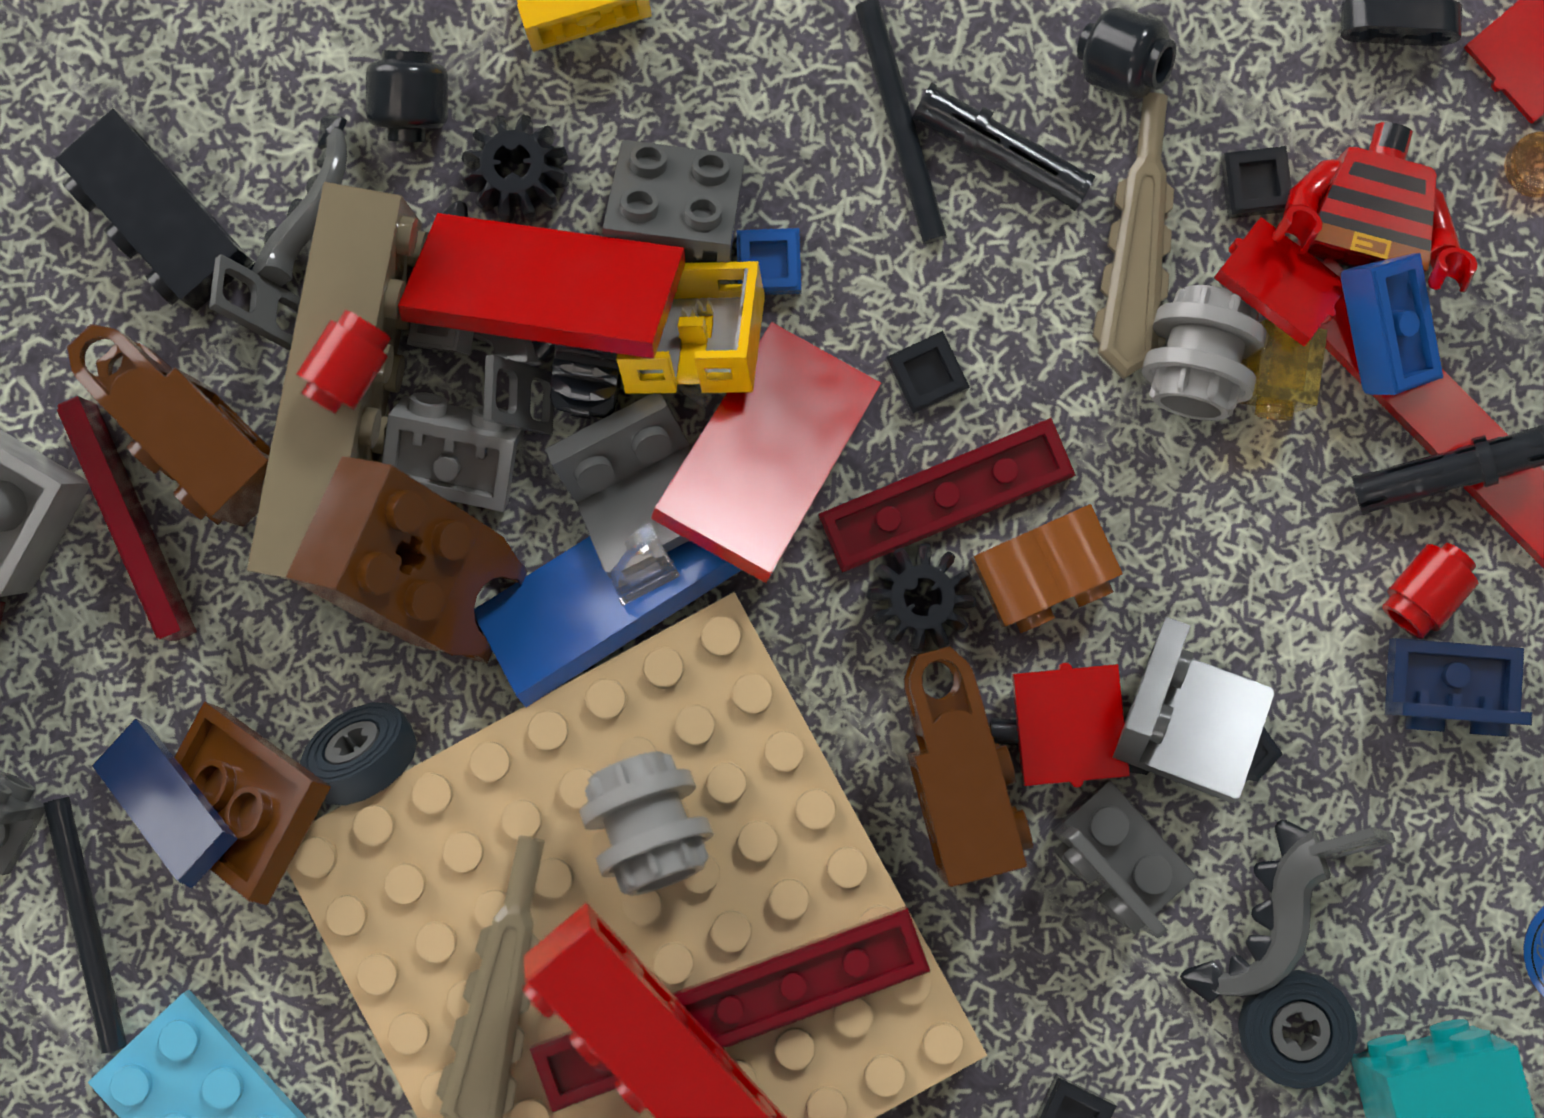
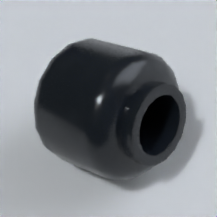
[1077,8,1176,99]
[366,50,448,142]

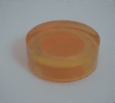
[1504,131,1544,198]

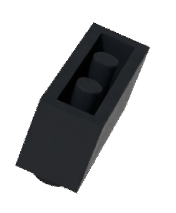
[55,108,253,311]

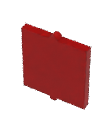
[1463,0,1544,124]
[1214,217,1343,347]
[1012,663,1130,788]

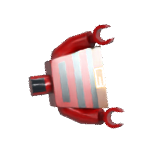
[1272,122,1478,293]

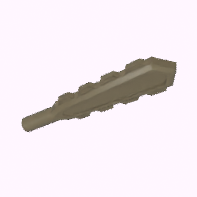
[1092,92,1174,379]
[436,835,545,1118]

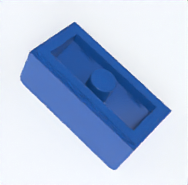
[1341,253,1444,395]

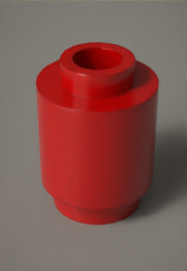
[296,309,392,415]
[1382,543,1479,639]

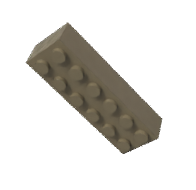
[246,182,428,580]

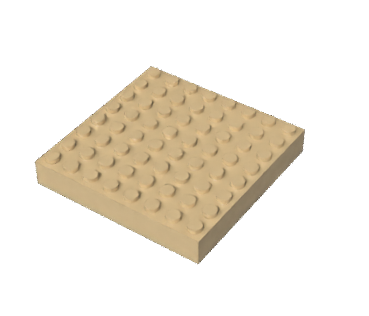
[287,592,987,1118]

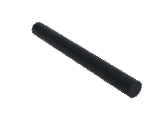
[855,0,947,244]
[43,797,127,1054]

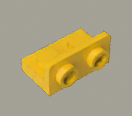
[517,0,652,52]

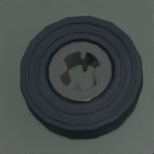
[300,702,417,806]
[1238,970,1358,1089]

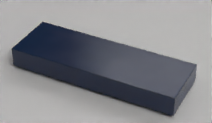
[92,718,238,888]

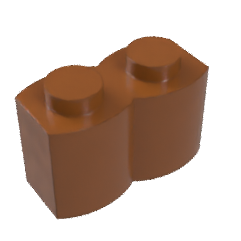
[970,504,1123,634]

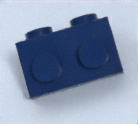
[1385,638,1533,737]

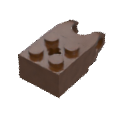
[67,324,271,527]
[286,456,528,664]
[903,647,1033,887]

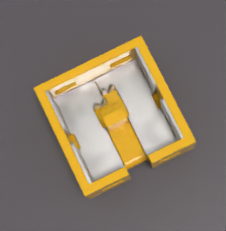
[616,261,765,394]

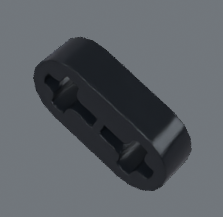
[1340,0,1462,47]

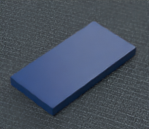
[474,536,741,707]

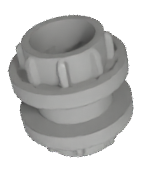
[1141,285,1268,421]
[579,751,714,896]

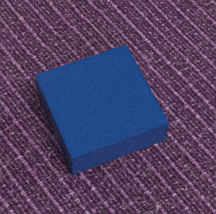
[737,228,802,295]

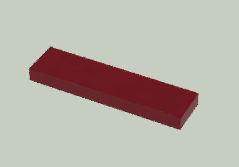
[57,396,197,641]
[818,418,1076,573]

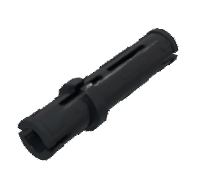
[912,82,1095,211]
[1351,424,1544,515]

